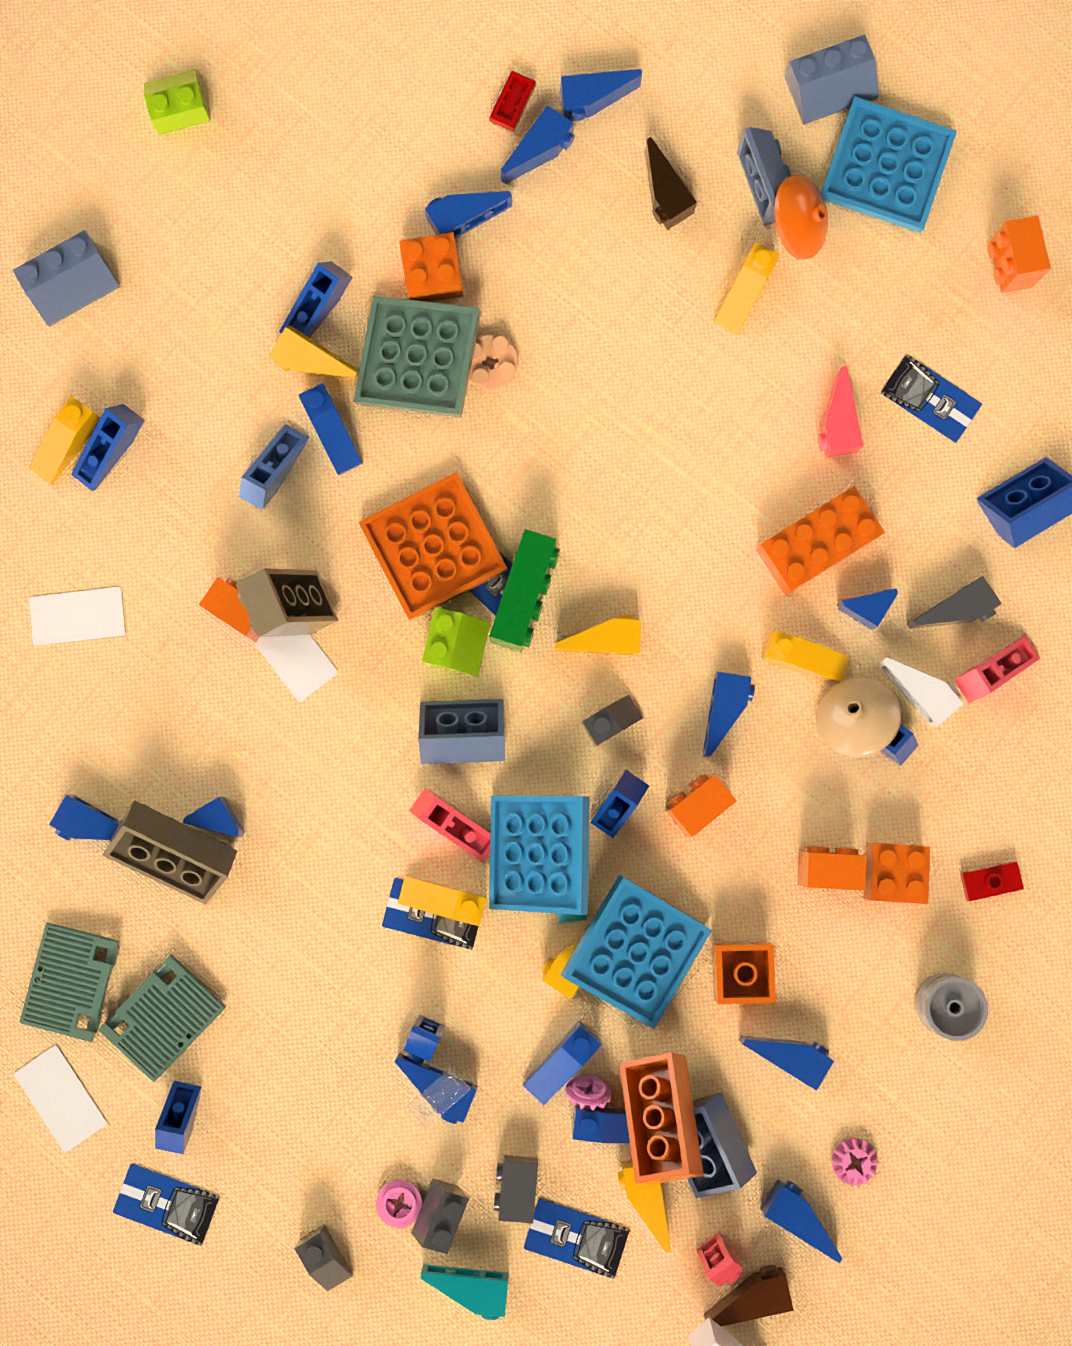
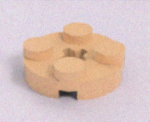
[469,335,518,391]

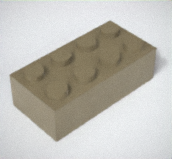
[235,568,339,637]

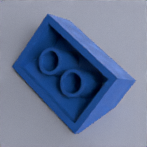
[977,457,1072,548]

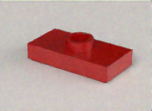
[489,71,536,132]
[960,861,1024,902]

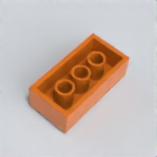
[756,486,885,596]
[619,1052,704,1185]

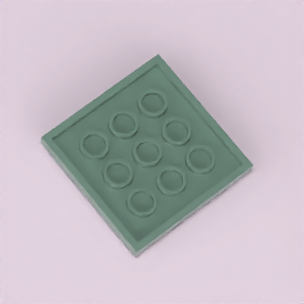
[354,296,481,418]

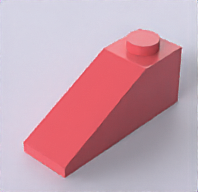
[818,366,863,458]
[954,635,1041,703]
[409,788,491,862]
[697,1232,744,1287]

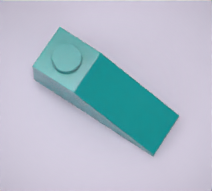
[420,1264,509,1320]

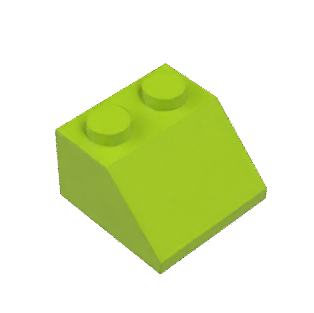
[144,69,210,135]
[422,607,490,677]

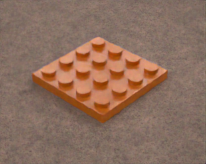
[358,472,508,621]

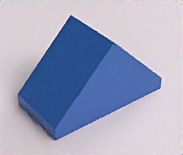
[837,588,898,630]
[183,797,244,837]

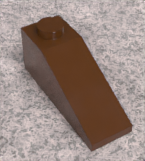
[704,1265,794,1327]

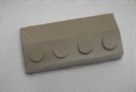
[102,800,237,905]

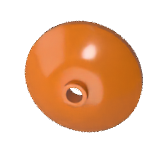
[775,174,828,260]

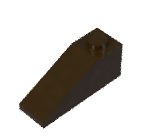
[645,137,697,230]

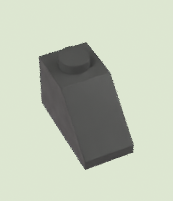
[581,695,643,747]
[294,1224,353,1292]

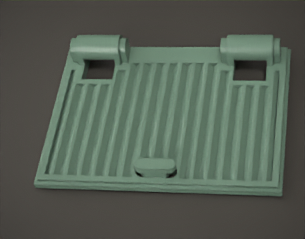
[19,922,120,1042]
[98,954,227,1083]

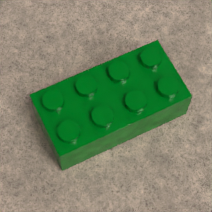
[489,529,560,653]

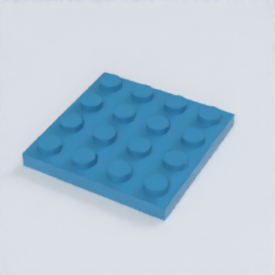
[821,96,957,233]
[489,796,590,915]
[560,875,712,1029]

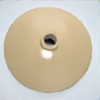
[815,677,901,758]

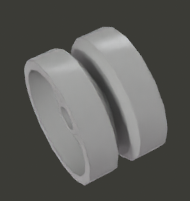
[915,973,988,1041]

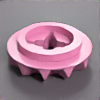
[566,1076,612,1111]
[832,1138,879,1187]
[376,1179,422,1228]

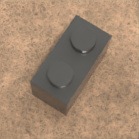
[493,1155,538,1224]
[411,1178,469,1254]

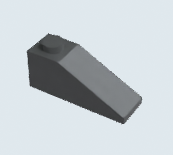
[907,576,1002,629]

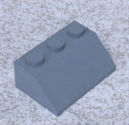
[784,34,879,125]
[737,127,791,226]
[12,230,120,327]
[418,699,505,764]
[687,1092,757,1198]

